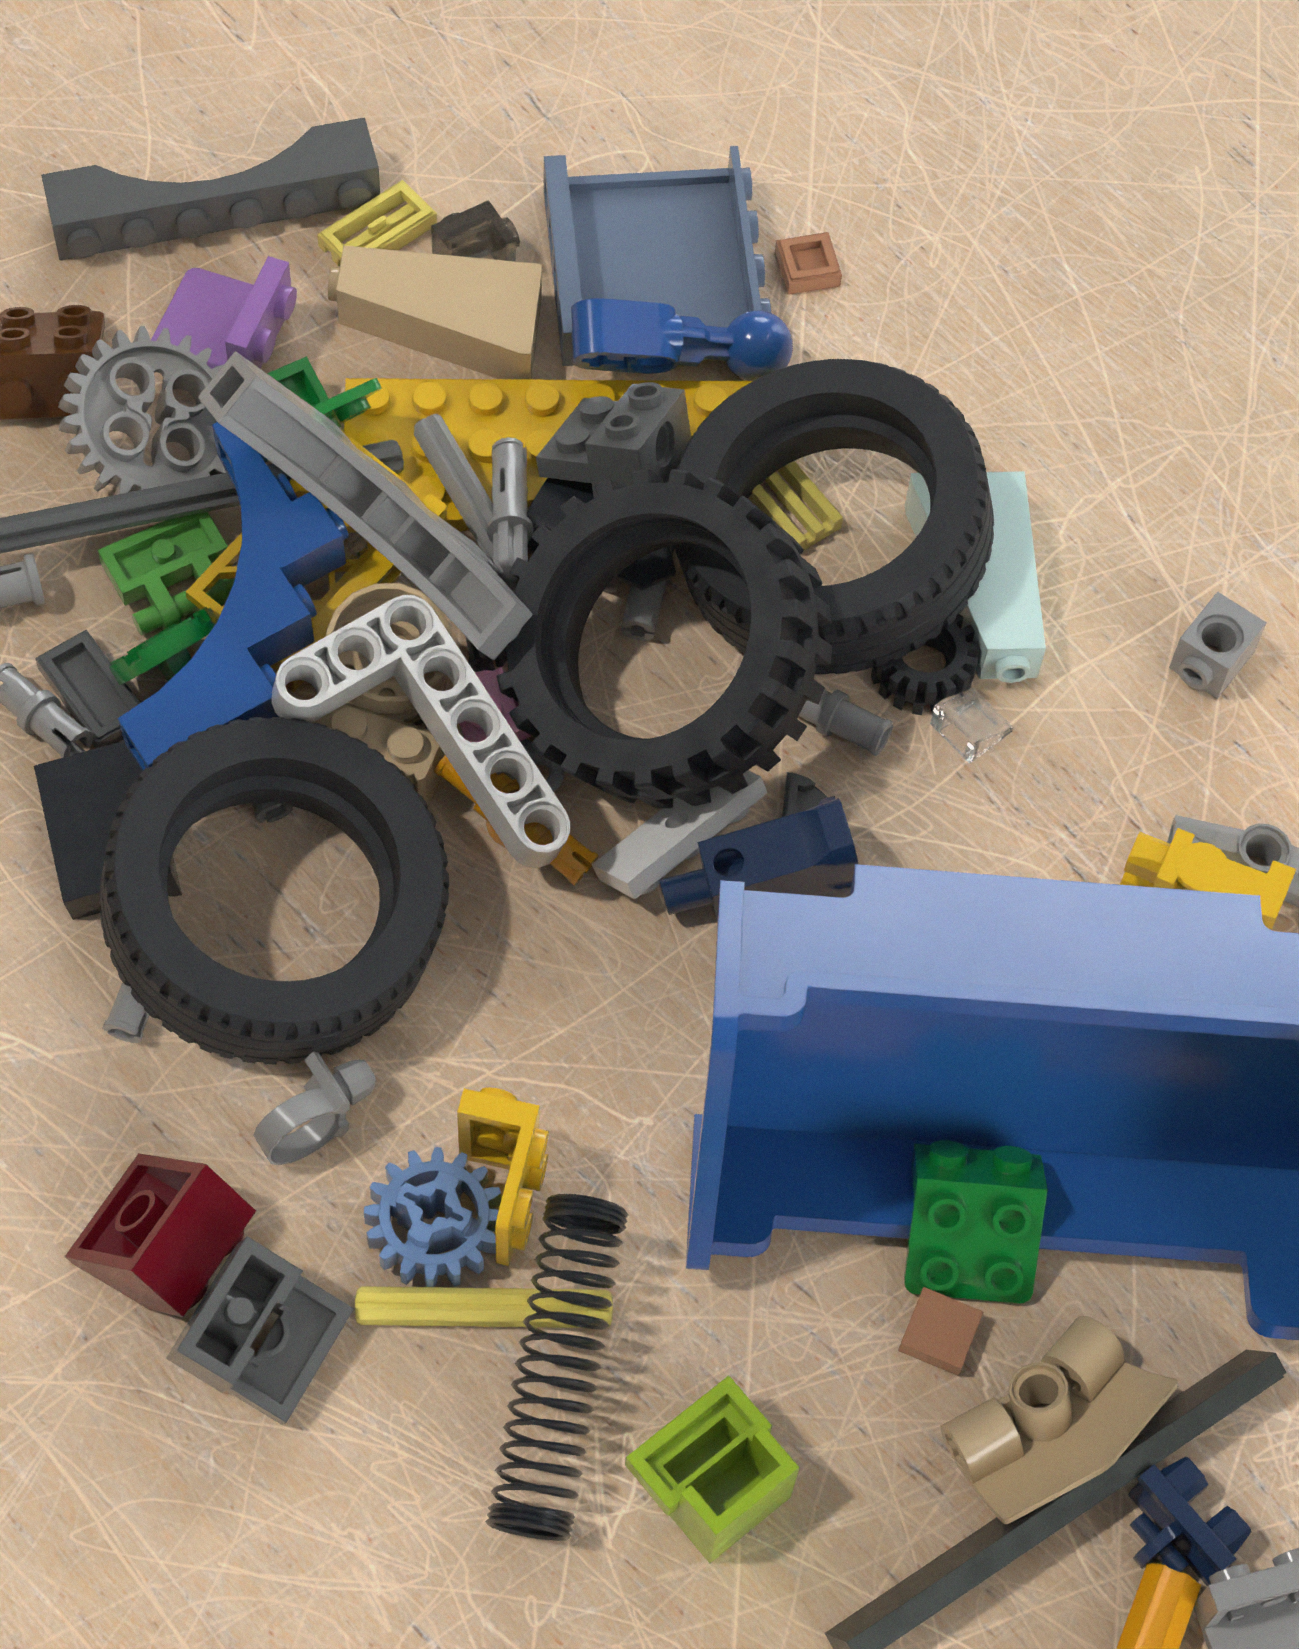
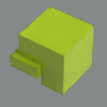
[625,1375,800,1564]

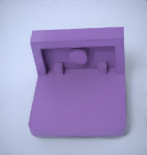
[151,256,297,369]

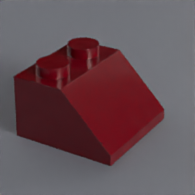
[65,1153,256,1317]

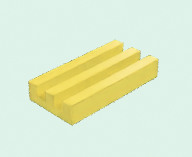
[317,180,437,266]
[748,461,843,550]

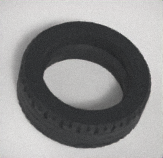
[674,359,994,674]
[99,717,450,1065]

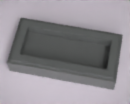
[35,630,140,748]

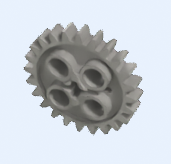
[58,326,227,495]

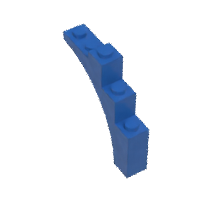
[118,422,349,771]

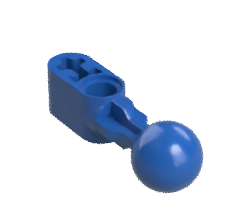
[571,298,793,381]

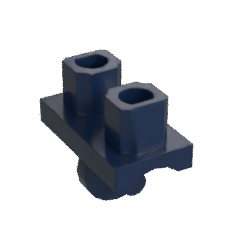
[1128,1457,1252,1586]

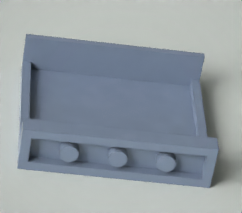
[543,146,771,366]

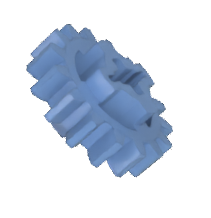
[364,1147,501,1287]

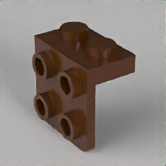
[0,305,105,420]

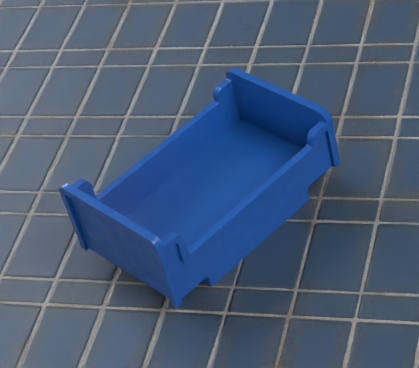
[686,864,1299,1340]

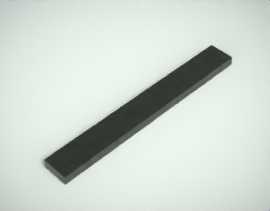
[825,1349,1287,1649]

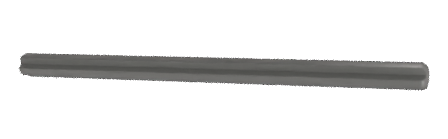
[0,440,404,554]

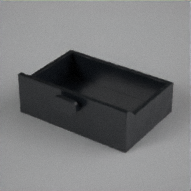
[34,741,182,920]

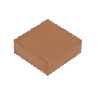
[775,232,842,295]
[898,1287,984,1376]

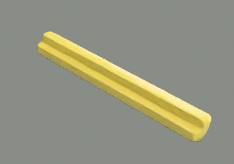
[355,1286,613,1328]

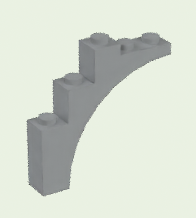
[198,351,533,660]

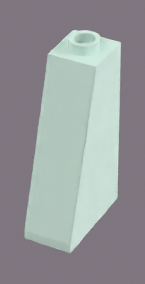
[905,471,1046,683]

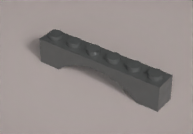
[41,117,380,260]

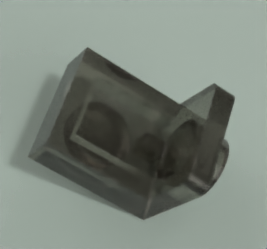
[431,200,520,262]

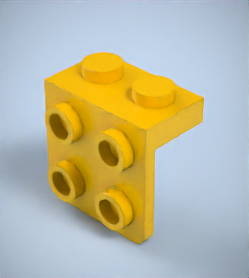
[457,1087,549,1266]

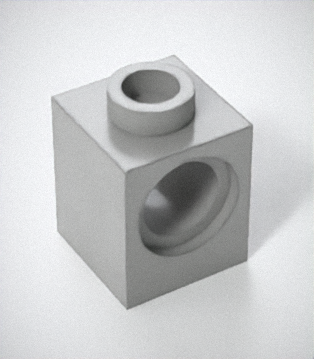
[1169,592,1267,699]

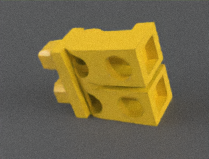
[1120,828,1296,930]

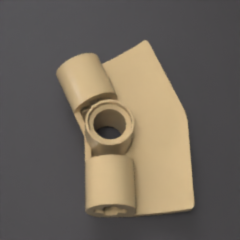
[940,1316,1178,1524]

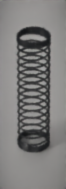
[485,1194,629,1541]

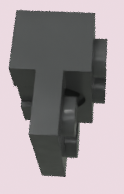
[536,382,691,498]
[166,1236,354,1425]

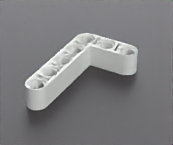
[272,595,570,868]

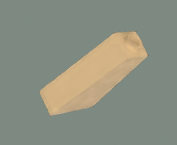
[328,245,542,379]

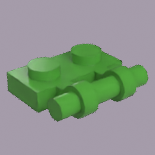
[97,512,235,635]

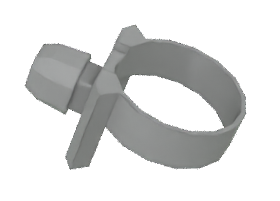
[254,1051,376,1165]

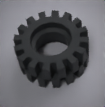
[871,613,980,715]

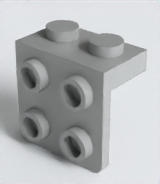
[1194,1548,1299,1649]

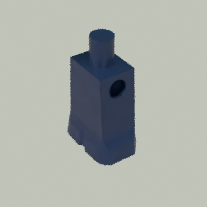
[659,796,858,922]

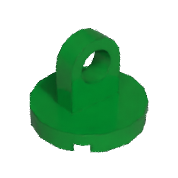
[109,606,218,685]

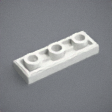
[592,771,768,899]

